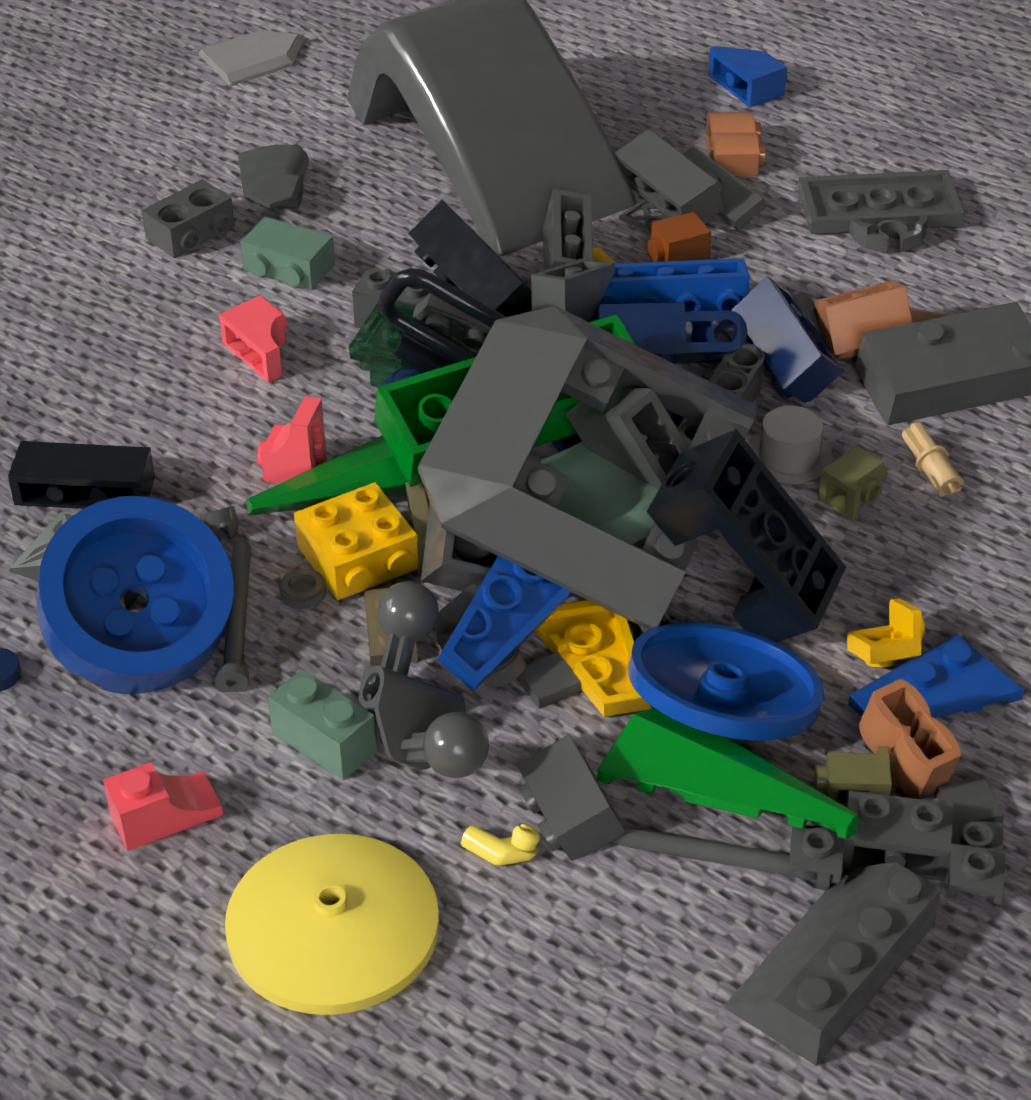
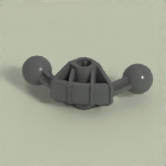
[359,581,489,778]

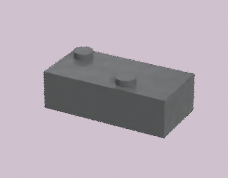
[855,302,1031,426]

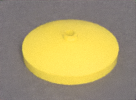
[225,834,439,1015]

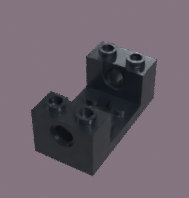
[646,429,846,642]

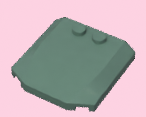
[540,433,692,549]

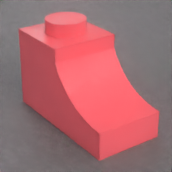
[219,295,287,383]
[257,396,327,484]
[103,762,223,851]

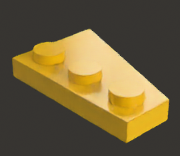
[535,600,651,717]

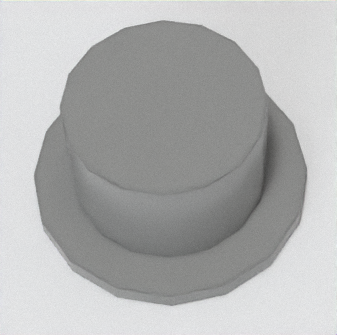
[749,406,833,485]

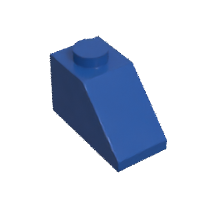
[708,46,787,108]

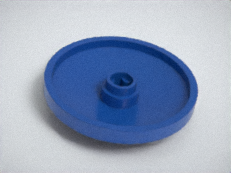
[628,622,824,741]

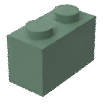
[241,217,335,290]
[268,669,377,781]

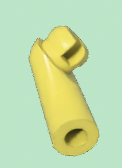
[461,824,540,866]

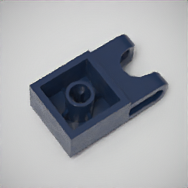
[596,302,748,365]

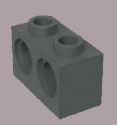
[142,179,235,258]

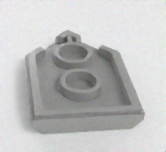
[199,30,307,86]

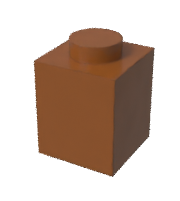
[647,211,712,262]

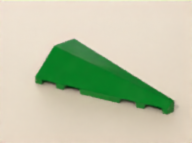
[246,436,425,516]
[597,708,859,839]

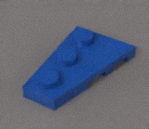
[848,634,1024,719]

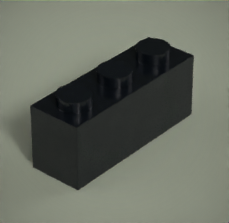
[8,441,155,509]

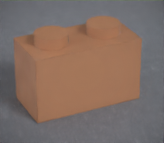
[814,280,912,358]

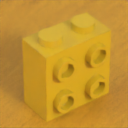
[294,482,419,601]

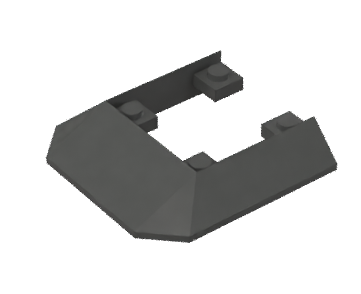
[418,306,758,630]

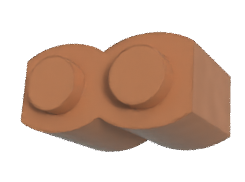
[706,112,766,176]
[859,679,961,799]

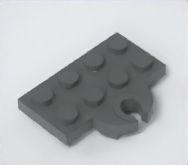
[798,170,965,253]

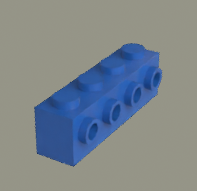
[588,258,750,322]

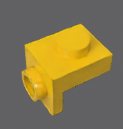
[847,598,925,667]

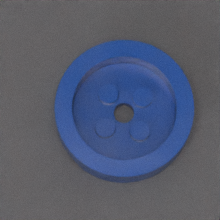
[37,496,234,694]

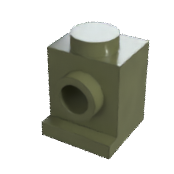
[818,446,888,521]
[815,746,892,804]

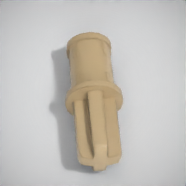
[902,422,964,497]

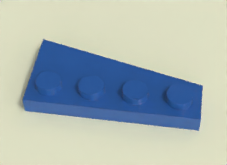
[438,556,573,692]

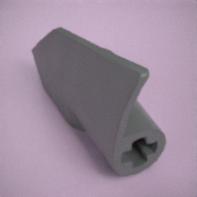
[238,145,309,209]

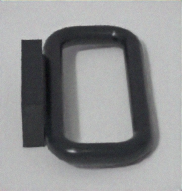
[378,268,506,373]

